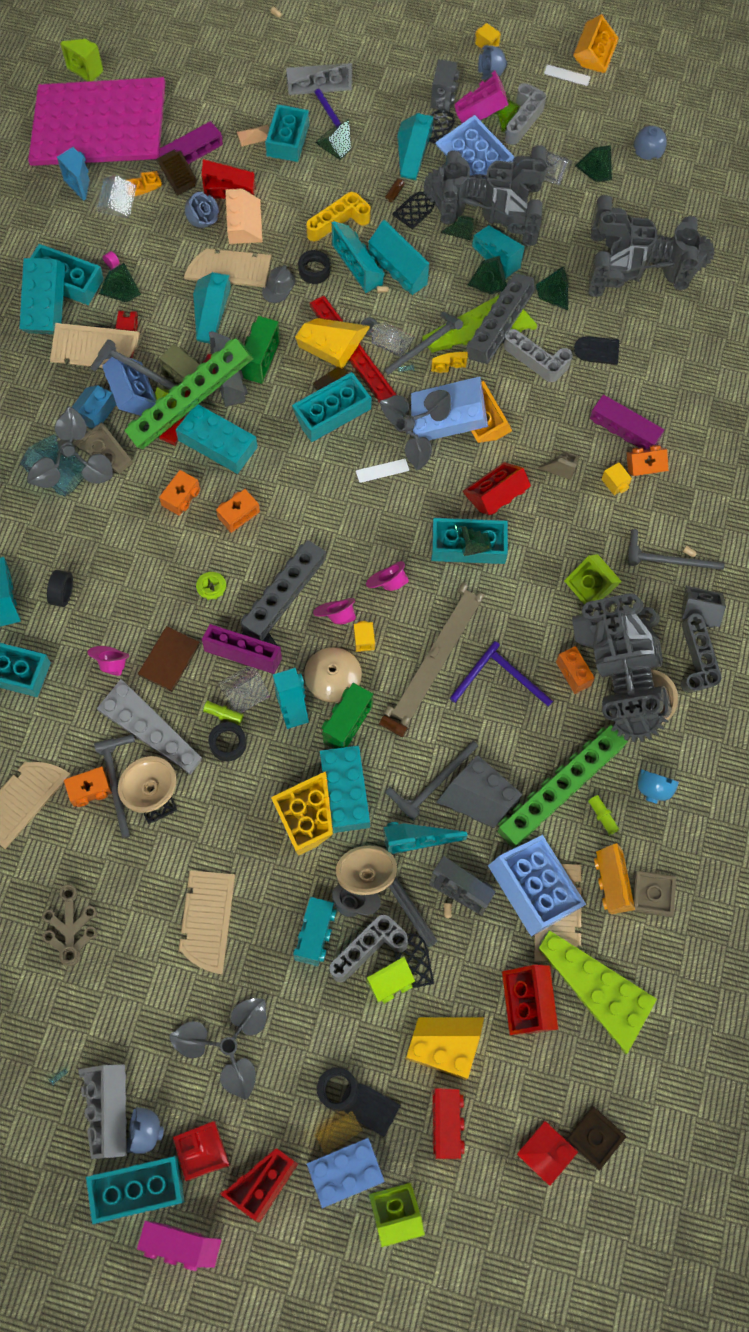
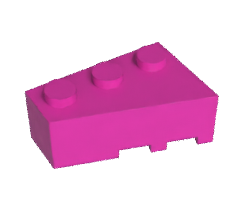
[454,70,509,123]
[137,1221,222,1271]

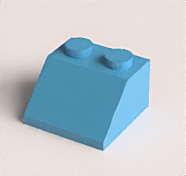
[57,147,89,201]
[72,385,116,429]

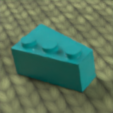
[472,225,525,279]
[0,557,21,627]
[273,668,309,729]
[293,897,337,967]

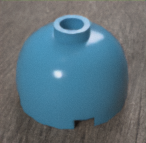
[637,769,679,804]

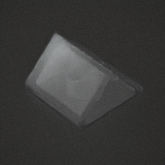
[545,150,572,185]
[96,174,136,218]
[372,322,415,357]
[217,666,270,713]

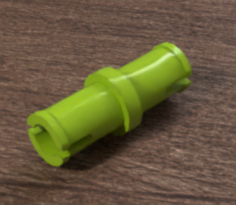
[203,700,244,725]
[588,795,620,836]

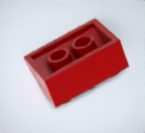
[463,462,531,515]
[502,965,558,1035]
[432,1088,465,1159]

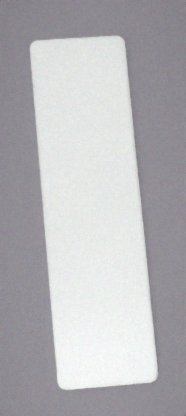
[544,65,591,86]
[356,459,409,483]

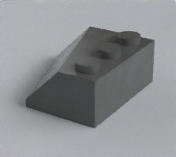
[209,331,248,407]
[436,755,523,828]
[429,856,496,916]

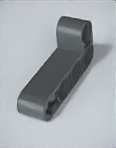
[681,614,722,693]

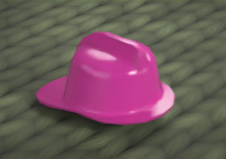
[366,561,409,591]
[313,598,356,625]
[87,646,129,676]

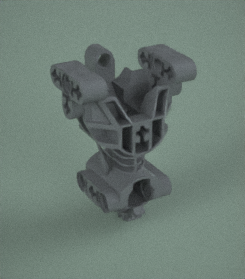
[424,145,548,246]
[589,195,714,297]
[572,593,672,743]

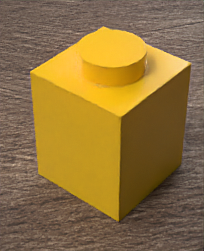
[475,23,501,49]
[601,462,632,495]
[354,621,375,652]

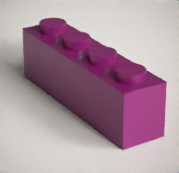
[159,121,223,164]
[590,394,665,450]
[202,624,282,674]

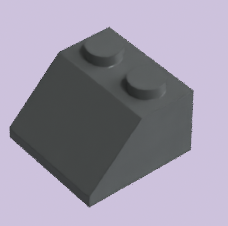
[681,586,726,628]

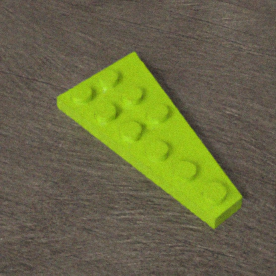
[422,295,537,352]
[538,930,657,1054]

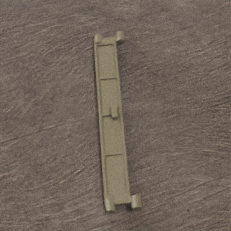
[383,583,484,727]

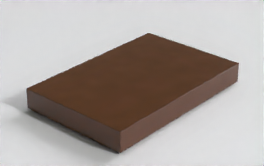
[138,626,200,692]

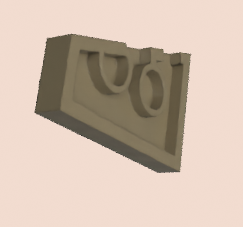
[73,422,133,474]

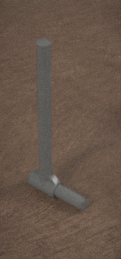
[384,312,463,375]
[90,339,176,389]
[628,529,725,570]
[94,734,135,839]
[385,741,478,821]

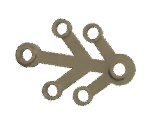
[42,884,98,966]

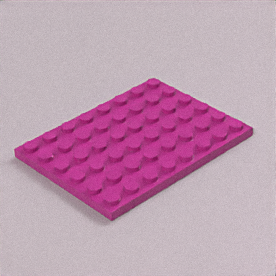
[28,77,166,166]

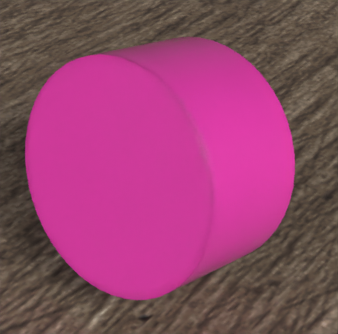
[103,251,120,269]

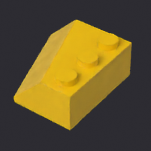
[295,318,370,369]
[271,771,333,856]
[405,1017,484,1080]

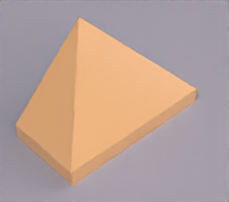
[237,125,270,146]

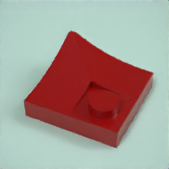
[173,1121,231,1181]
[517,1121,578,1186]

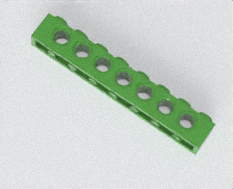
[124,338,253,449]
[497,725,628,849]

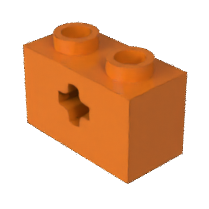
[626,445,669,476]
[159,470,200,516]
[216,489,260,533]
[556,646,595,694]
[64,767,112,807]

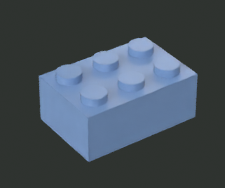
[102,357,157,416]
[307,1138,385,1208]

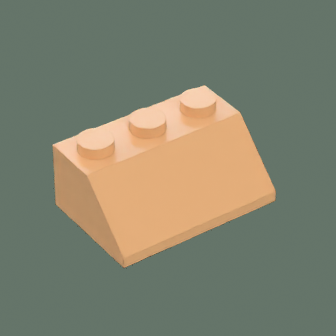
[226,189,263,244]

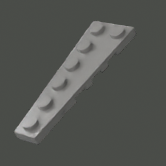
[97,679,202,775]

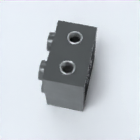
[431,59,460,111]

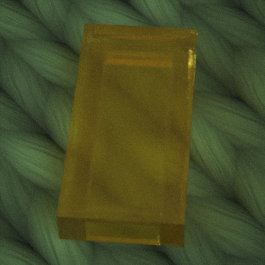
[315,1111,363,1154]

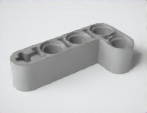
[505,83,546,145]
[503,329,573,382]
[329,915,409,982]

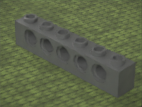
[466,273,535,365]
[241,540,326,641]

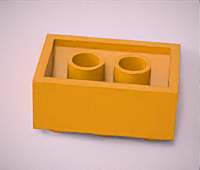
[573,14,619,73]
[471,381,512,443]
[594,844,635,915]

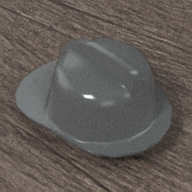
[262,265,296,303]
[332,884,381,917]

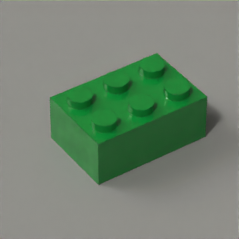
[241,316,280,384]
[321,683,373,749]

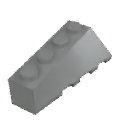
[286,63,352,95]
[79,1065,127,1159]

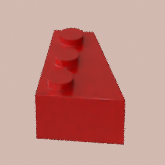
[201,159,255,199]
[220,1148,298,1223]

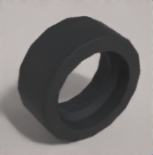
[298,250,330,284]
[47,570,73,607]
[208,722,247,762]
[317,1067,359,1111]

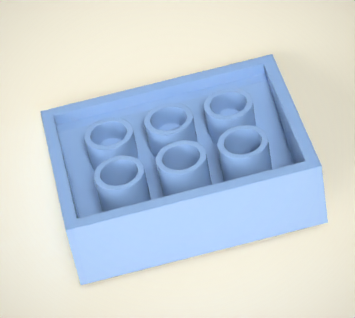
[436,115,515,175]
[411,376,488,440]
[488,835,586,936]

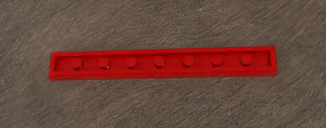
[310,295,397,402]

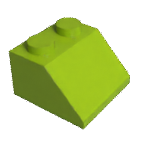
[60,39,103,82]
[564,554,622,605]
[366,957,415,1004]
[369,1183,425,1247]

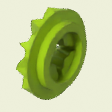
[196,572,226,601]

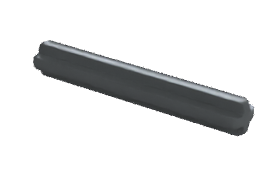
[389,878,437,947]

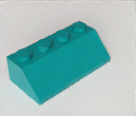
[368,219,429,295]
[331,221,385,293]
[292,372,372,442]

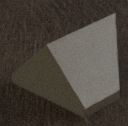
[538,451,580,480]

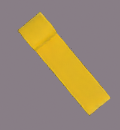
[306,192,371,242]

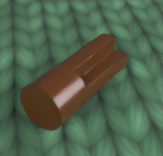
[385,179,405,203]
[379,715,408,738]

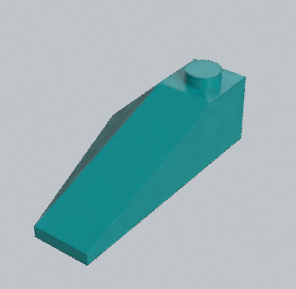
[397,113,433,180]
[193,272,231,344]
[383,822,468,854]

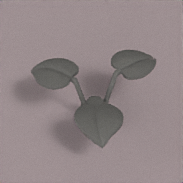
[379,390,451,470]
[27,406,113,488]
[169,998,267,1100]

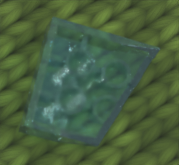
[20,434,86,497]

